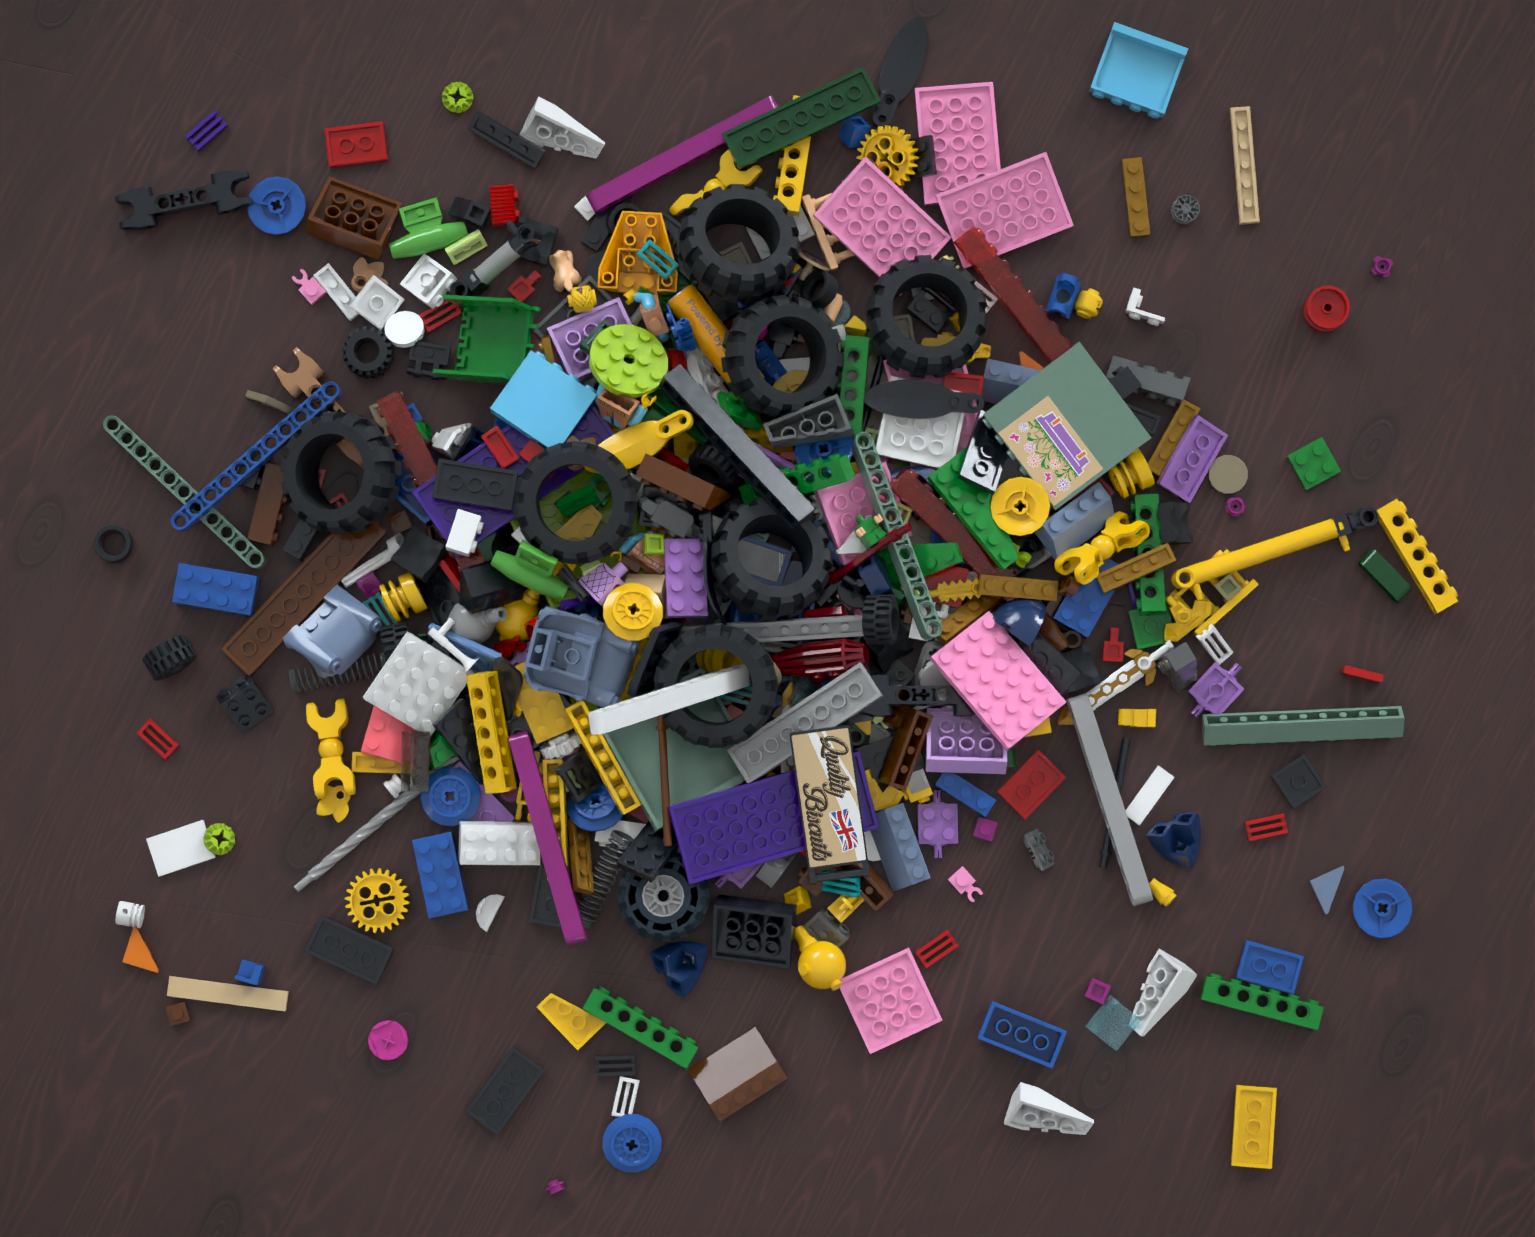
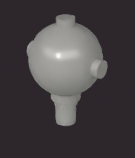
[448,603,507,644]

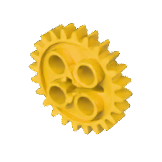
[856,125,919,186]
[345,868,410,933]

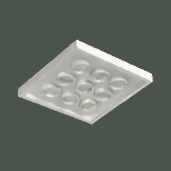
[876,376,964,469]
[363,631,474,738]

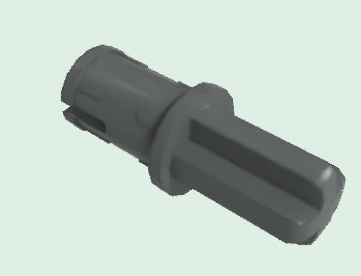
[558,566,591,603]

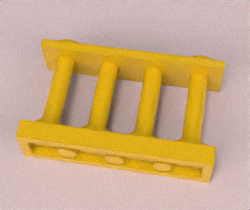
[1167,549,1259,636]

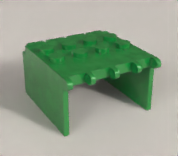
[433,295,541,385]

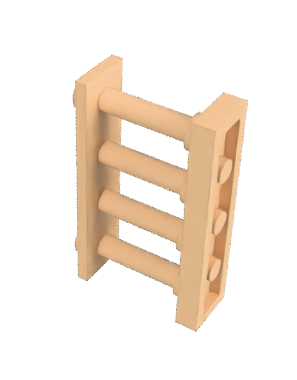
[801,180,854,272]

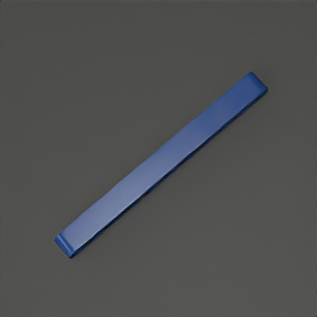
[171,381,342,532]

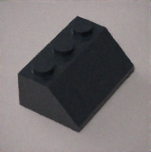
[459,554,524,614]

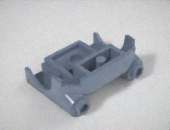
[283,585,382,679]
[524,606,605,701]
[580,613,640,708]

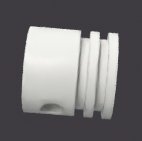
[115,901,145,928]

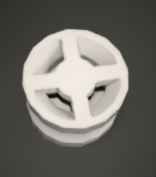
[383,773,408,798]

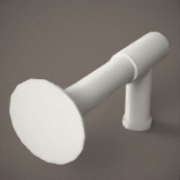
[427,618,479,674]

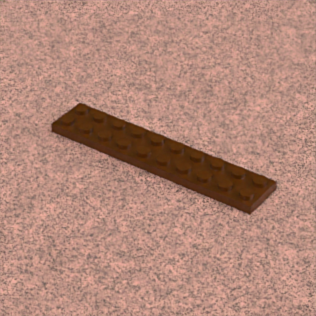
[221,522,387,676]

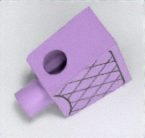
[578,562,628,607]

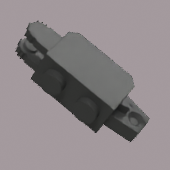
[637,496,702,539]

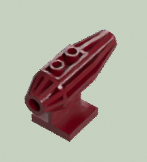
[770,606,869,682]

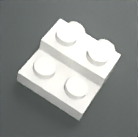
[400,254,457,309]

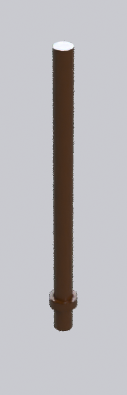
[656,715,672,846]

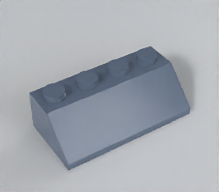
[982,359,1040,404]
[1035,482,1114,560]
[870,803,931,891]

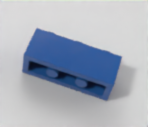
[934,772,996,817]

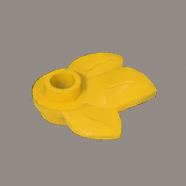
[317,785,351,823]

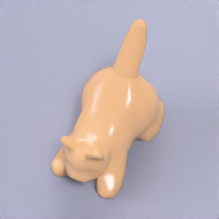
[549,250,582,292]

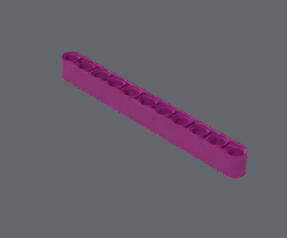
[586,96,779,213]
[508,731,587,946]

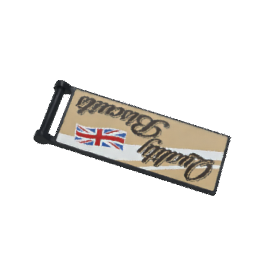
[790,725,870,885]

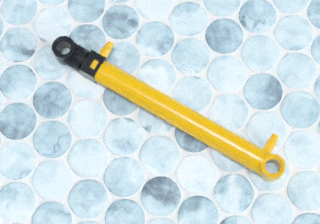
[1171,507,1379,601]

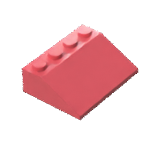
[361,706,429,769]

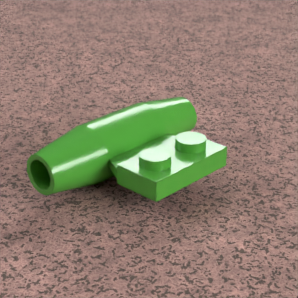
[389,197,469,259]
[490,541,569,601]

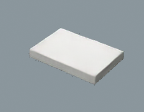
[146,820,216,877]

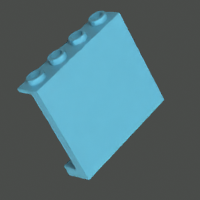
[1089,22,1188,119]
[490,350,597,449]

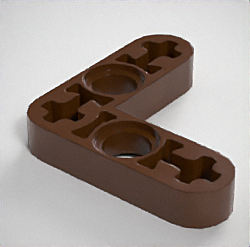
[1044,576,1081,617]

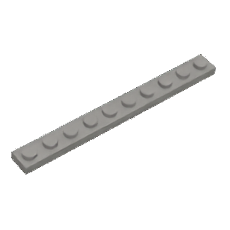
[678,615,864,642]

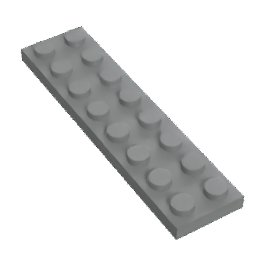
[727,662,883,784]

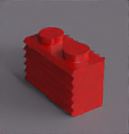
[490,185,520,228]

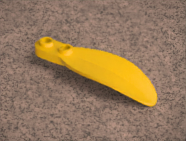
[583,410,694,473]

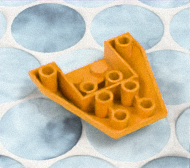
[597,211,678,295]

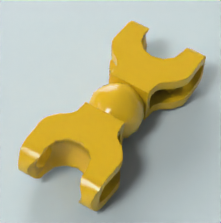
[669,149,763,216]
[1055,511,1150,585]
[306,699,356,799]

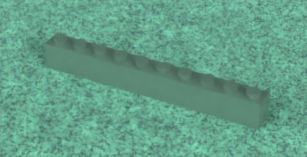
[1202,706,1404,746]

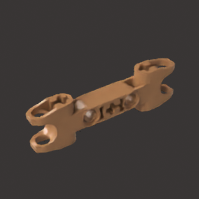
[272,347,364,469]

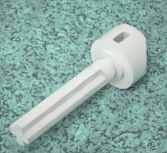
[341,533,404,588]

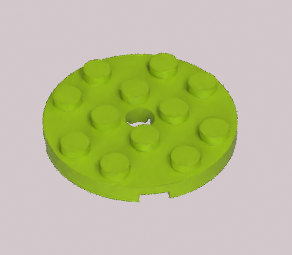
[589,324,668,398]

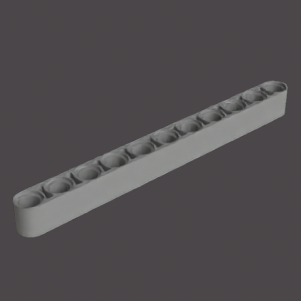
[1067,693,1153,906]

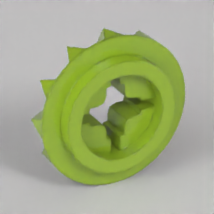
[442,82,473,113]
[203,823,235,855]

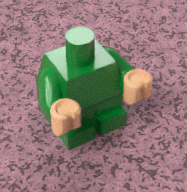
[855,514,887,549]

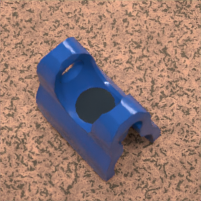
[1045,273,1082,321]

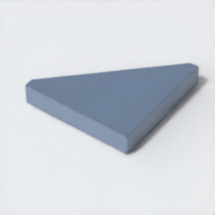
[1309,866,1345,914]

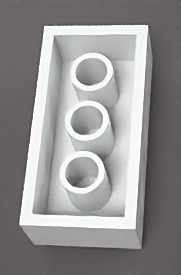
[458,821,540,865]

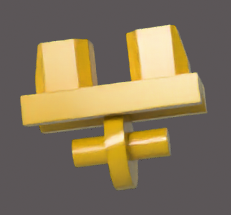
[827,895,865,923]

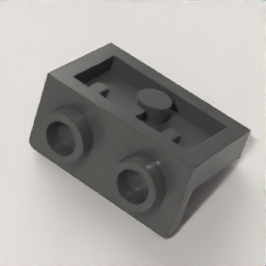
[803,906,851,948]

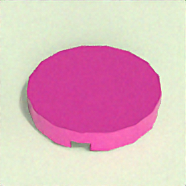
[368,1020,409,1060]

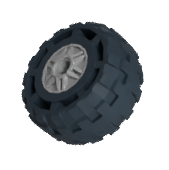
[618,851,710,942]

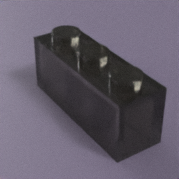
[401,731,430,792]

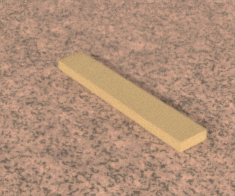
[1230,106,1260,225]
[167,976,289,1011]

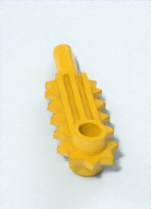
[929,577,981,603]

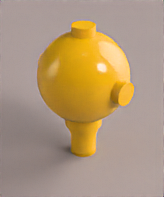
[494,588,540,642]
[794,925,846,991]

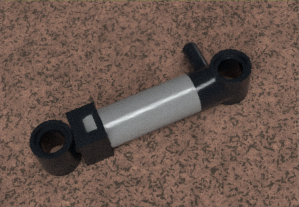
[450,221,542,296]

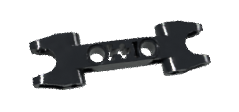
[115,171,254,230]
[857,675,976,717]

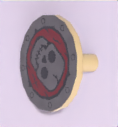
[798,248,831,281]

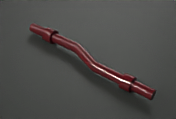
[825,523,912,587]

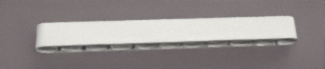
[588,664,751,735]

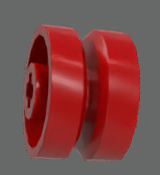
[1303,285,1350,333]

